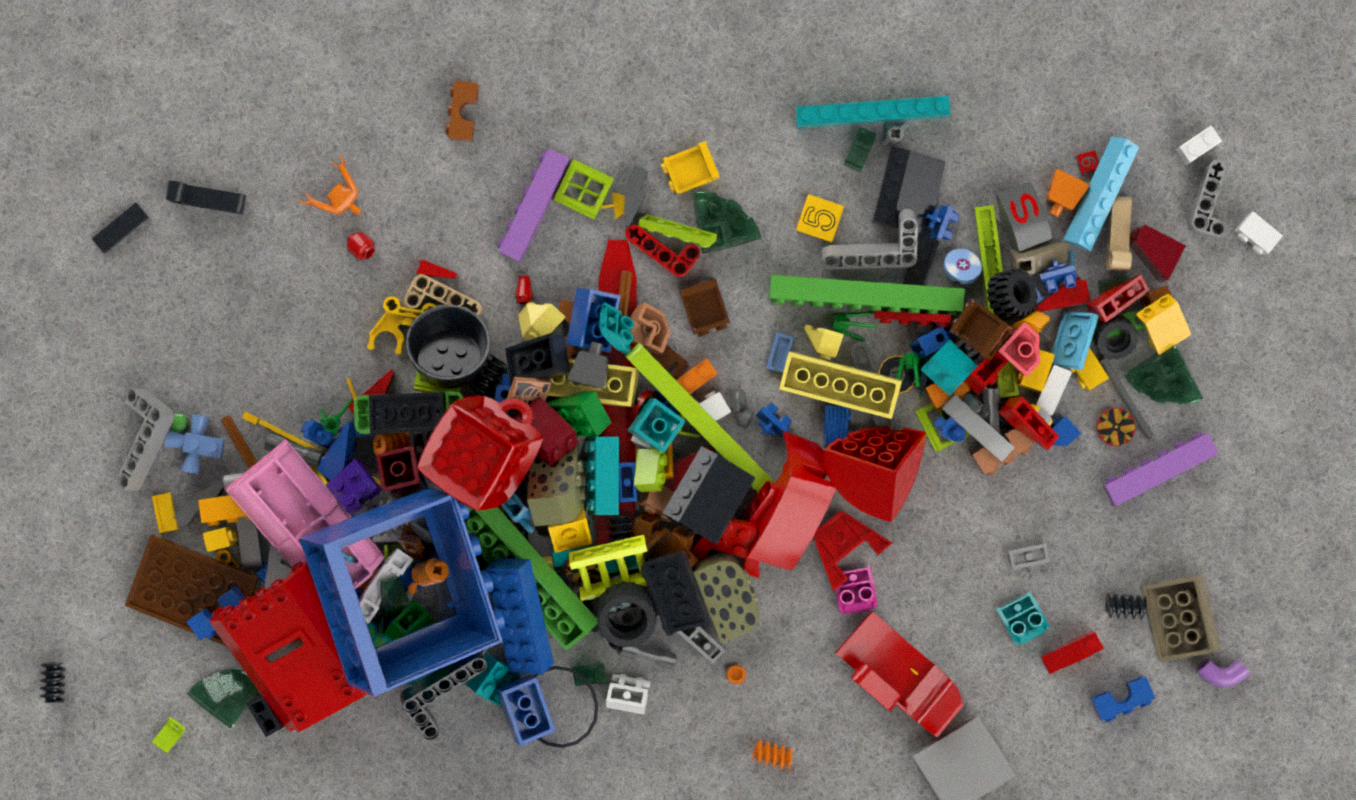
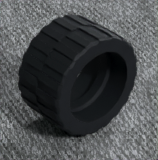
[597,581,656,648]

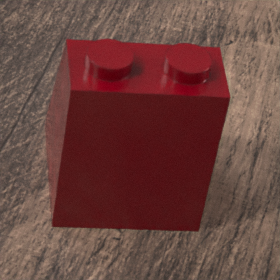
[1129,224,1186,283]
[512,397,578,466]
[376,446,421,499]

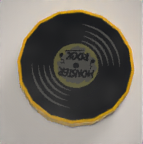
[878,356,915,394]

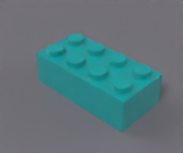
[585,437,619,515]

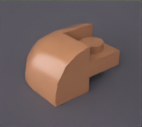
[630,302,671,354]

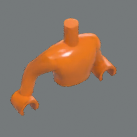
[300,156,362,216]

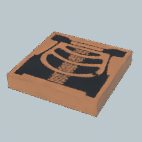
[505,377,551,414]

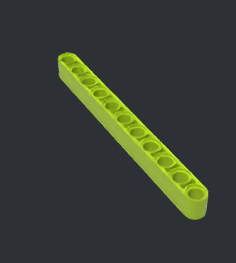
[625,343,775,492]

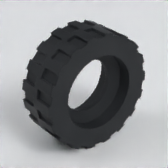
[1093,315,1139,360]

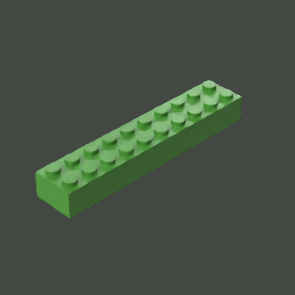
[768,275,965,317]
[464,507,598,650]

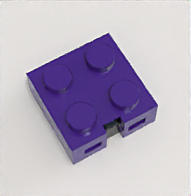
[326,459,382,515]

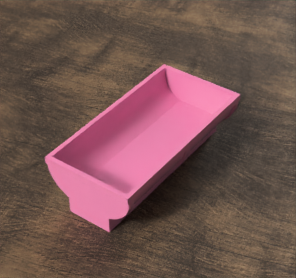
[225,439,385,589]

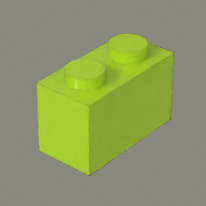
[634,448,668,492]

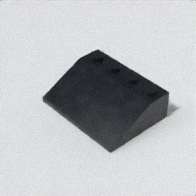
[872,146,946,236]
[663,446,755,545]

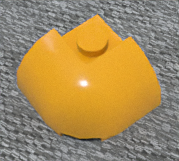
[1012,311,1050,335]

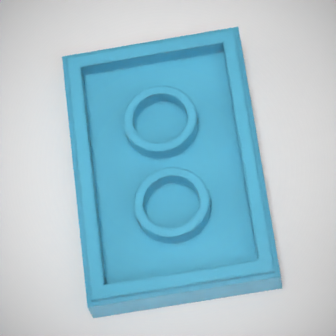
[1051,311,1098,370]

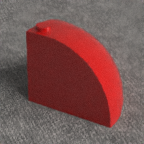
[824,426,927,522]

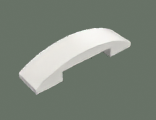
[359,548,413,623]

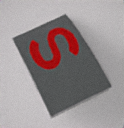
[995,181,1052,252]

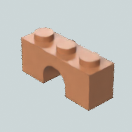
[971,428,1034,475]

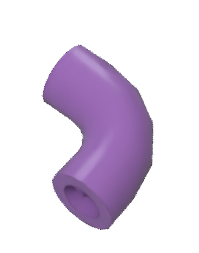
[1196,659,1251,688]

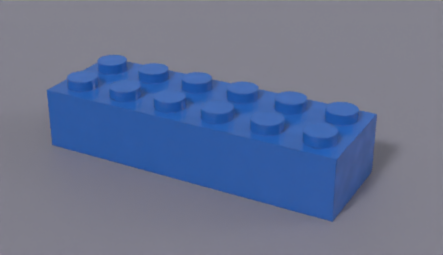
[485,558,554,675]

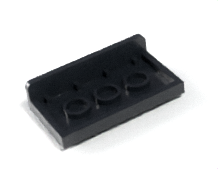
[641,550,712,636]

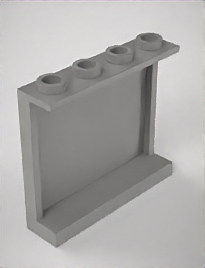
[913,713,1016,800]

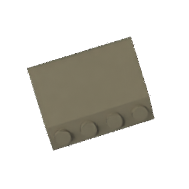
[1142,573,1221,662]

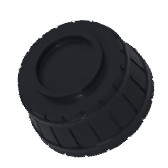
[406,305,490,389]

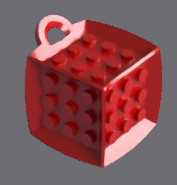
[417,396,543,511]

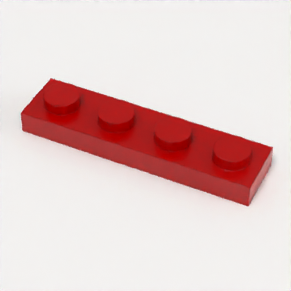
[874,311,954,327]

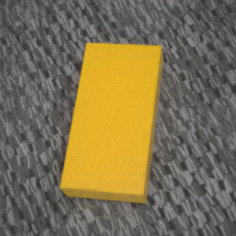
[152,492,179,534]

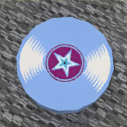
[943,249,982,284]

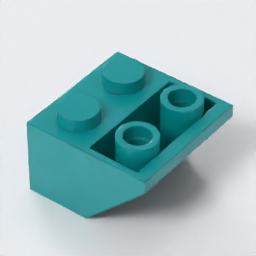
[465,651,522,706]

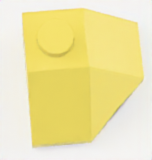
[518,302,565,341]
[804,325,844,361]

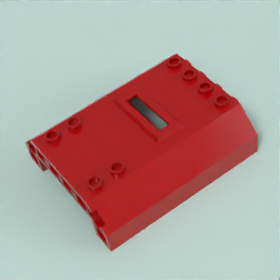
[209,561,367,732]

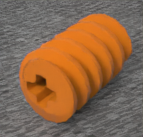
[373,432,410,454]
[412,558,449,587]
[751,739,793,772]

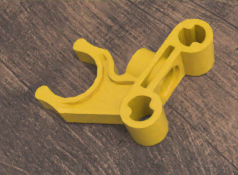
[367,296,436,355]

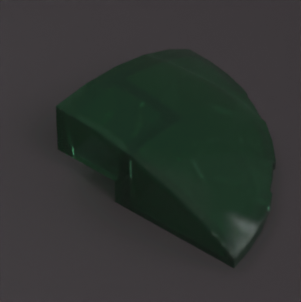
[693,192,761,254]
[1124,344,1203,404]
[187,669,259,729]

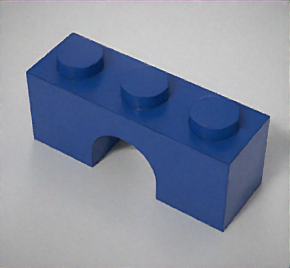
[186,585,245,641]
[1090,676,1156,722]

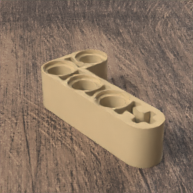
[1106,196,1132,271]
[404,274,483,317]

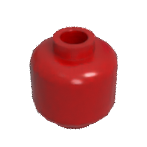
[346,232,375,260]

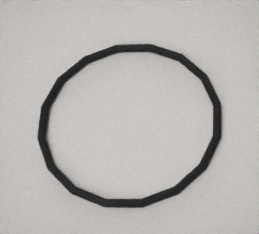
[533,666,599,748]

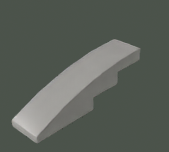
[942,394,1015,462]

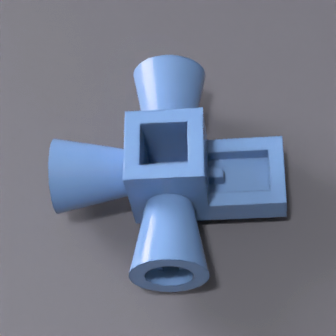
[165,414,225,474]

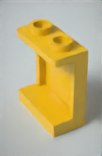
[661,141,720,195]
[1136,294,1191,355]

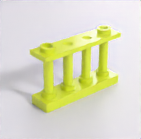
[569,535,647,601]

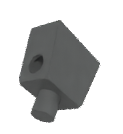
[567,342,609,390]

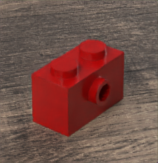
[964,351,1009,394]

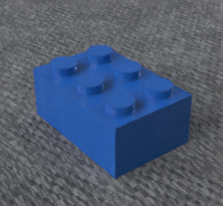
[566,288,621,352]
[496,674,556,746]

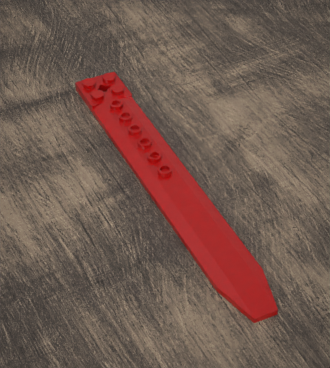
[596,240,637,546]

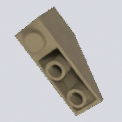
[1010,242,1068,275]

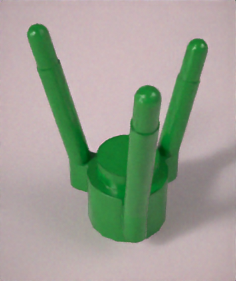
[833,312,877,342]
[896,353,923,398]
[320,399,353,435]

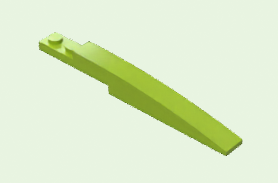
[974,205,1019,398]

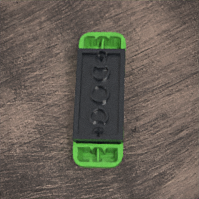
[354,391,464,434]

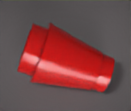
[514,275,533,305]

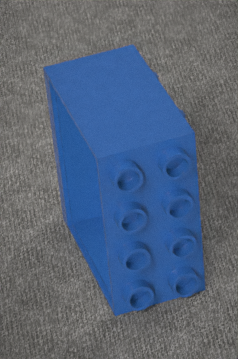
[299,488,505,697]

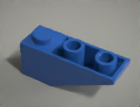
[316,422,356,480]

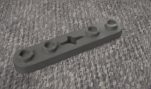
[850,342,895,430]

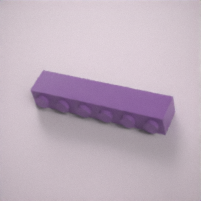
[497,149,570,263]
[1102,432,1219,506]

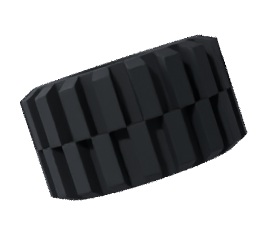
[987,268,1037,320]

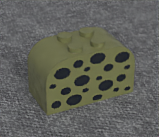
[527,447,587,526]
[692,553,759,643]

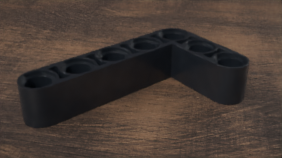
[400,651,487,740]

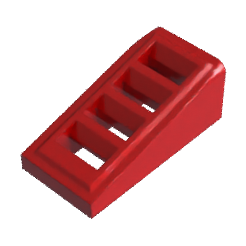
[416,260,459,279]

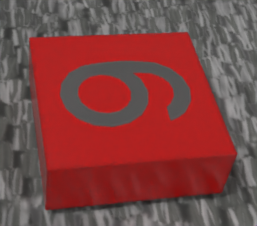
[1076,150,1099,174]

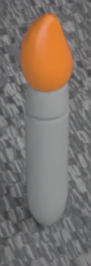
[398,582,417,614]

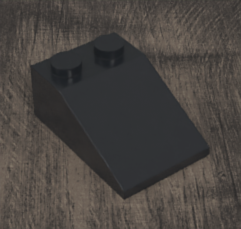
[505,333,570,385]

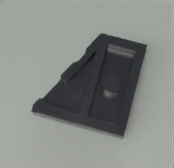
[353,436,379,470]

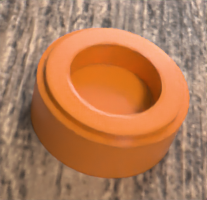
[727,664,746,684]

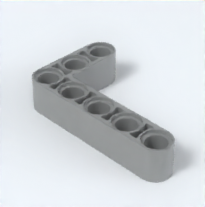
[821,209,918,270]
[116,388,174,491]
[223,473,264,568]

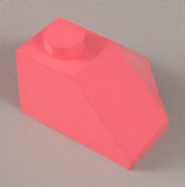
[998,322,1040,377]

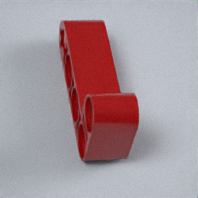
[625,225,700,278]

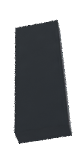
[92,203,149,254]
[902,235,940,285]

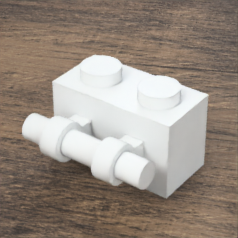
[606,673,651,714]

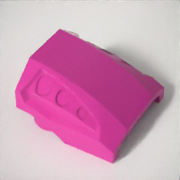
[835,566,877,614]

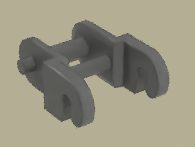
[964,394,989,417]

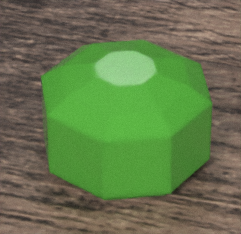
[170,413,189,432]

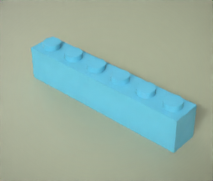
[1063,136,1139,251]

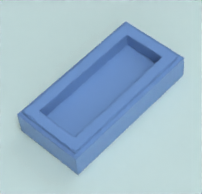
[766,332,795,374]

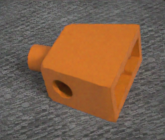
[1046,169,1090,218]

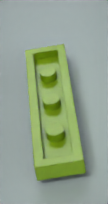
[639,214,717,247]

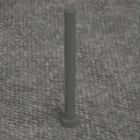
[1099,357,1153,439]

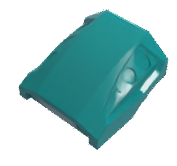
[599,302,634,355]
[996,591,1050,646]

